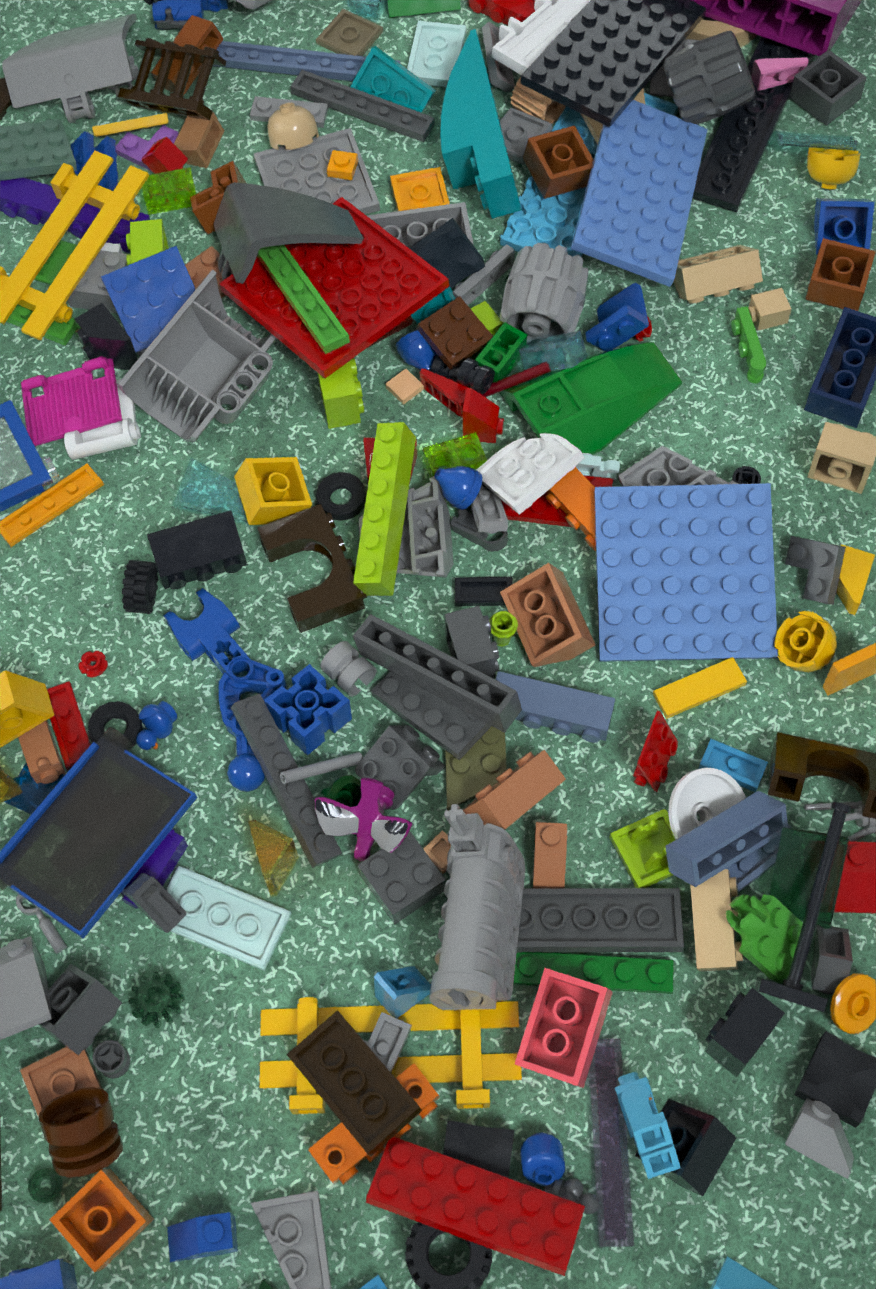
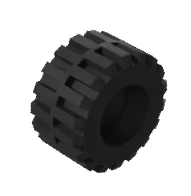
[405,1222,492,1289]

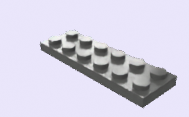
[517,888,684,952]

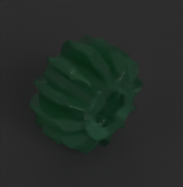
[129,971,185,1028]

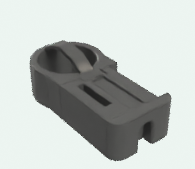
[450,508,508,552]

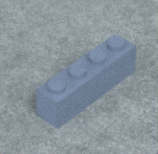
[496,671,615,743]
[665,791,788,887]

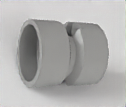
[320,641,377,697]

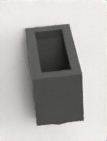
[811,924,853,994]

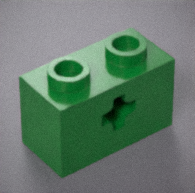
[475,322,528,383]

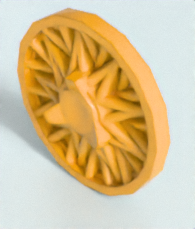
[830,973,876,1034]

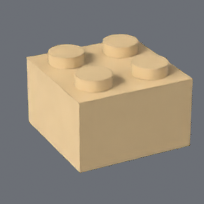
[807,422,876,494]

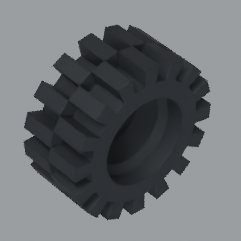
[122,560,158,614]

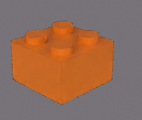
[50,1168,154,1273]

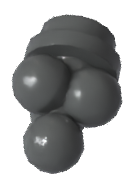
[544,1178,599,1215]

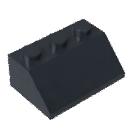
[147,510,247,589]

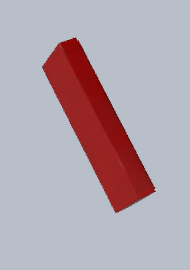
[47,681,91,771]

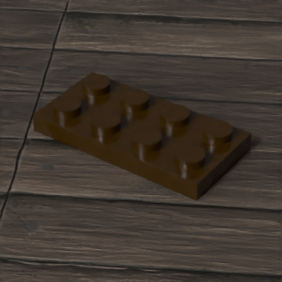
[287,1010,422,1157]

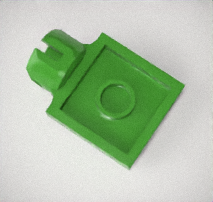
[726,894,803,984]

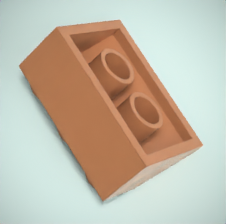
[500,563,596,667]

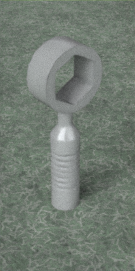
[16,894,67,954]

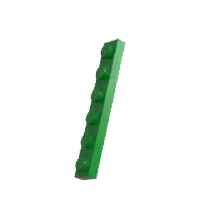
[513,952,674,994]

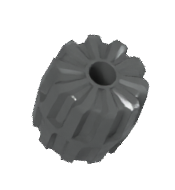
[663,31,755,124]

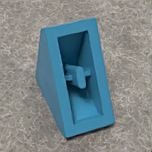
[374,966,431,1018]

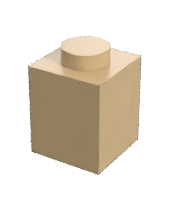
[748,288,791,331]

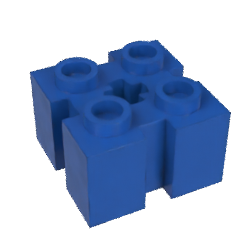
[264,664,352,755]

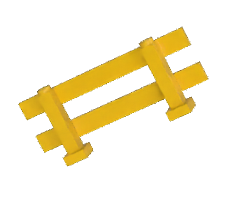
[0,151,149,341]
[260,997,522,1114]

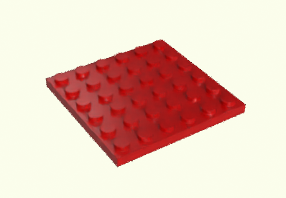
[219,197,449,379]

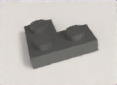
[785,536,846,605]

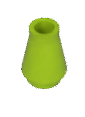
[489,611,518,647]

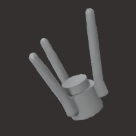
[804,801,876,842]

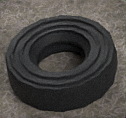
[316,472,366,521]
[88,701,142,751]

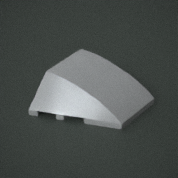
[618,446,738,486]
[359,476,454,578]

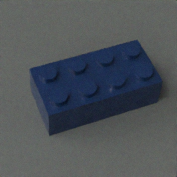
[804,307,876,428]

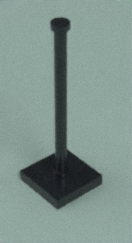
[754,802,852,1012]

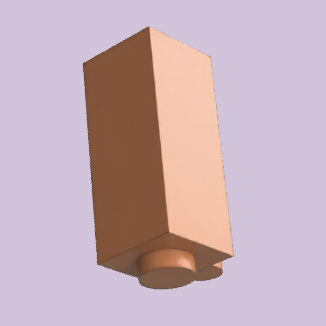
[18,720,66,784]

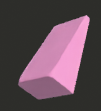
[751,58,809,91]

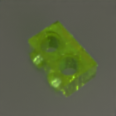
[142,167,197,215]
[423,432,487,478]

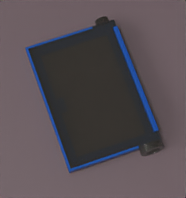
[0,727,197,939]

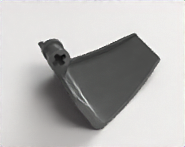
[214,182,363,284]

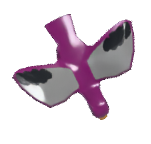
[314,778,412,861]

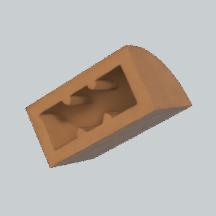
[174,112,224,168]

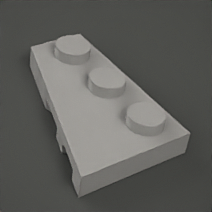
[251,1191,332,1289]

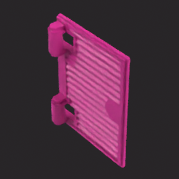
[21,356,122,446]

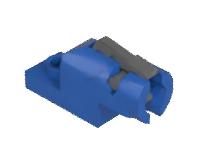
[152,0,228,30]

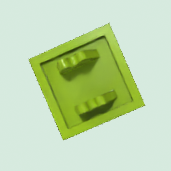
[609,809,676,888]

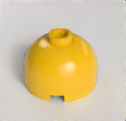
[807,146,860,189]
[774,611,837,673]

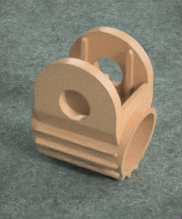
[510,77,566,124]

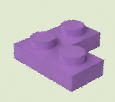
[116,125,179,171]

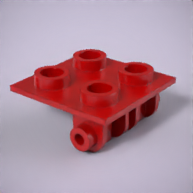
[633,710,678,792]

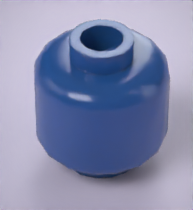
[520,1133,566,1185]

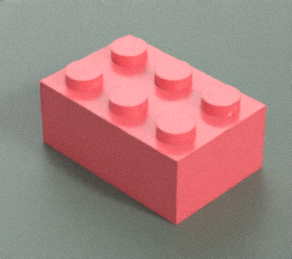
[515,968,613,1088]

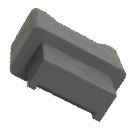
[124,873,186,933]

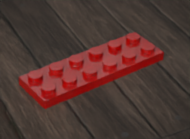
[366,1137,585,1276]

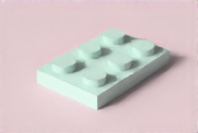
[407,21,466,87]

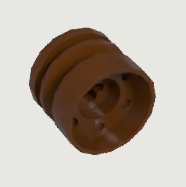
[39,1087,123,1178]

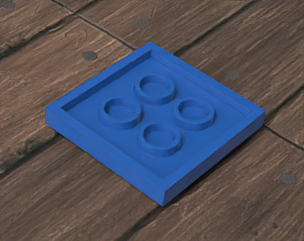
[101,246,196,353]

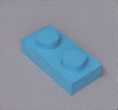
[698,739,768,792]

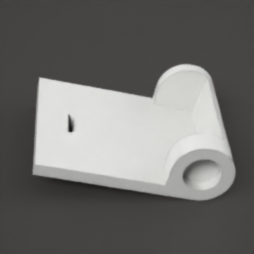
[64,379,141,460]

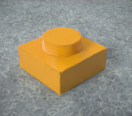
[327,150,358,180]

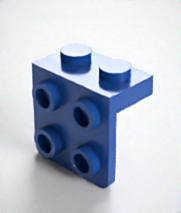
[585,283,649,352]

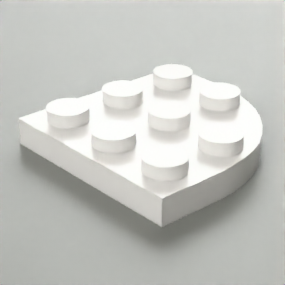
[477,433,585,515]

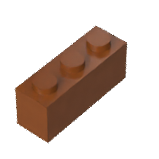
[151,15,224,96]

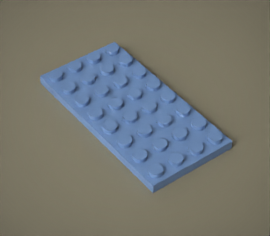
[570,100,708,287]

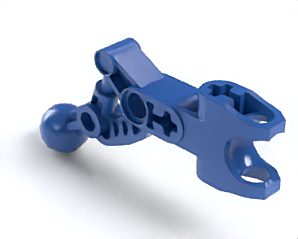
[164,588,287,792]

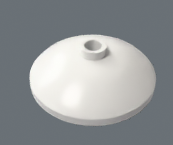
[668,768,746,839]

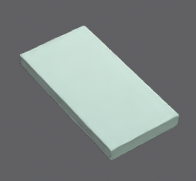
[150,866,291,971]

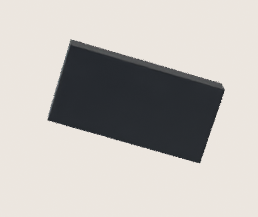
[455,577,512,607]

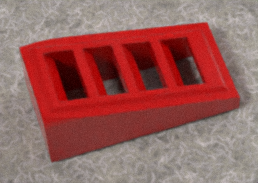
[419,368,469,418]

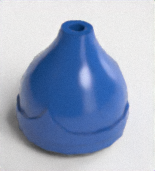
[395,330,436,371]
[434,466,483,510]

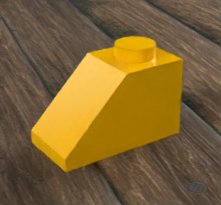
[836,544,875,615]

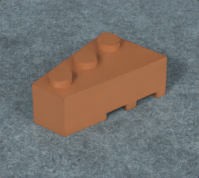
[463,750,566,830]

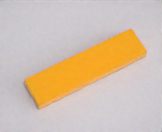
[0,463,104,547]

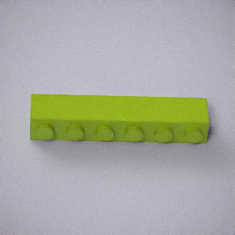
[353,422,416,596]

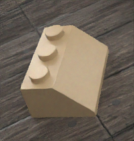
[673,245,763,303]

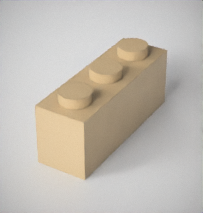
[690,869,743,971]

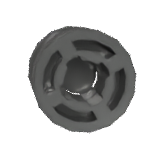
[92,1040,131,1079]

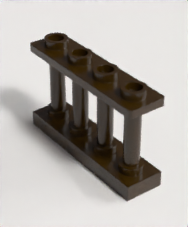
[118,38,227,120]

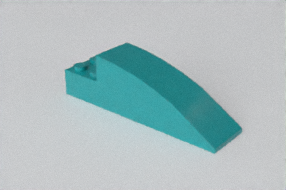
[440,29,522,219]

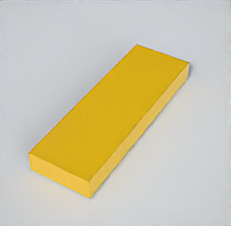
[92,113,169,137]
[653,657,747,719]

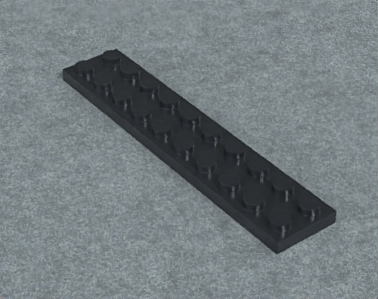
[693,36,809,212]

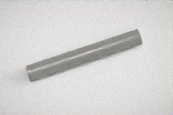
[280,752,363,784]

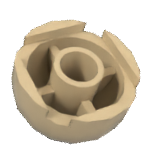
[267,102,319,150]

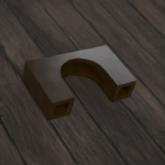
[257,504,367,633]
[768,732,876,819]

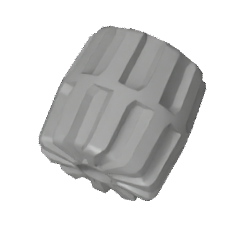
[500,243,589,348]

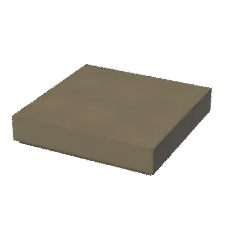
[316,9,383,56]

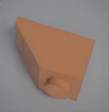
[533,822,567,888]

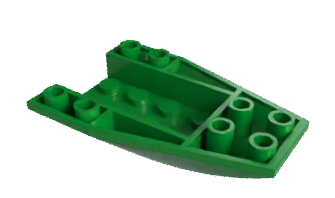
[499,342,682,455]

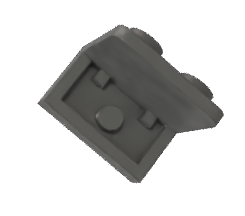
[355,725,445,810]

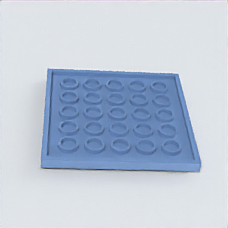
[594,483,778,662]

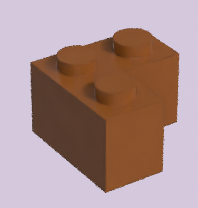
[190,161,246,234]

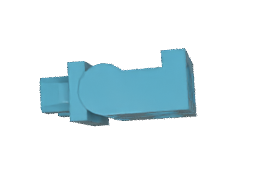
[614,1072,681,1179]

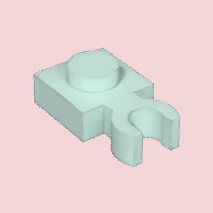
[576,453,620,480]

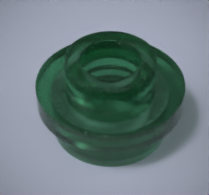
[28,1168,63,1204]

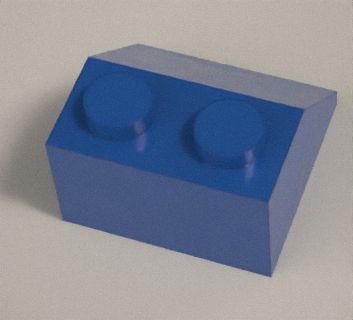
[814,198,875,255]

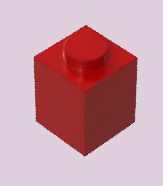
[141,136,188,181]

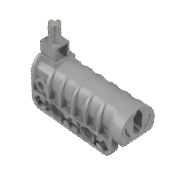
[430,804,525,1010]

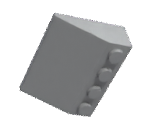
[0,936,52,1040]

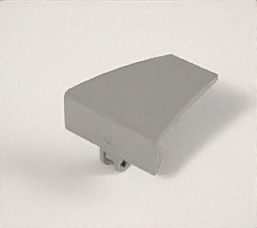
[2,13,137,123]

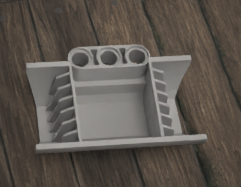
[118,269,277,443]

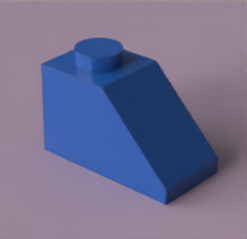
[167,1212,238,1263]

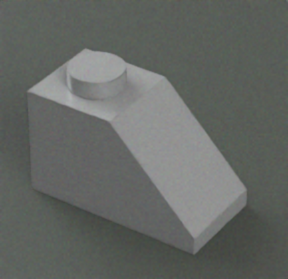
[785,1098,854,1179]

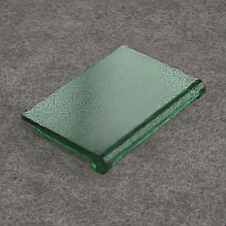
[769,827,849,929]

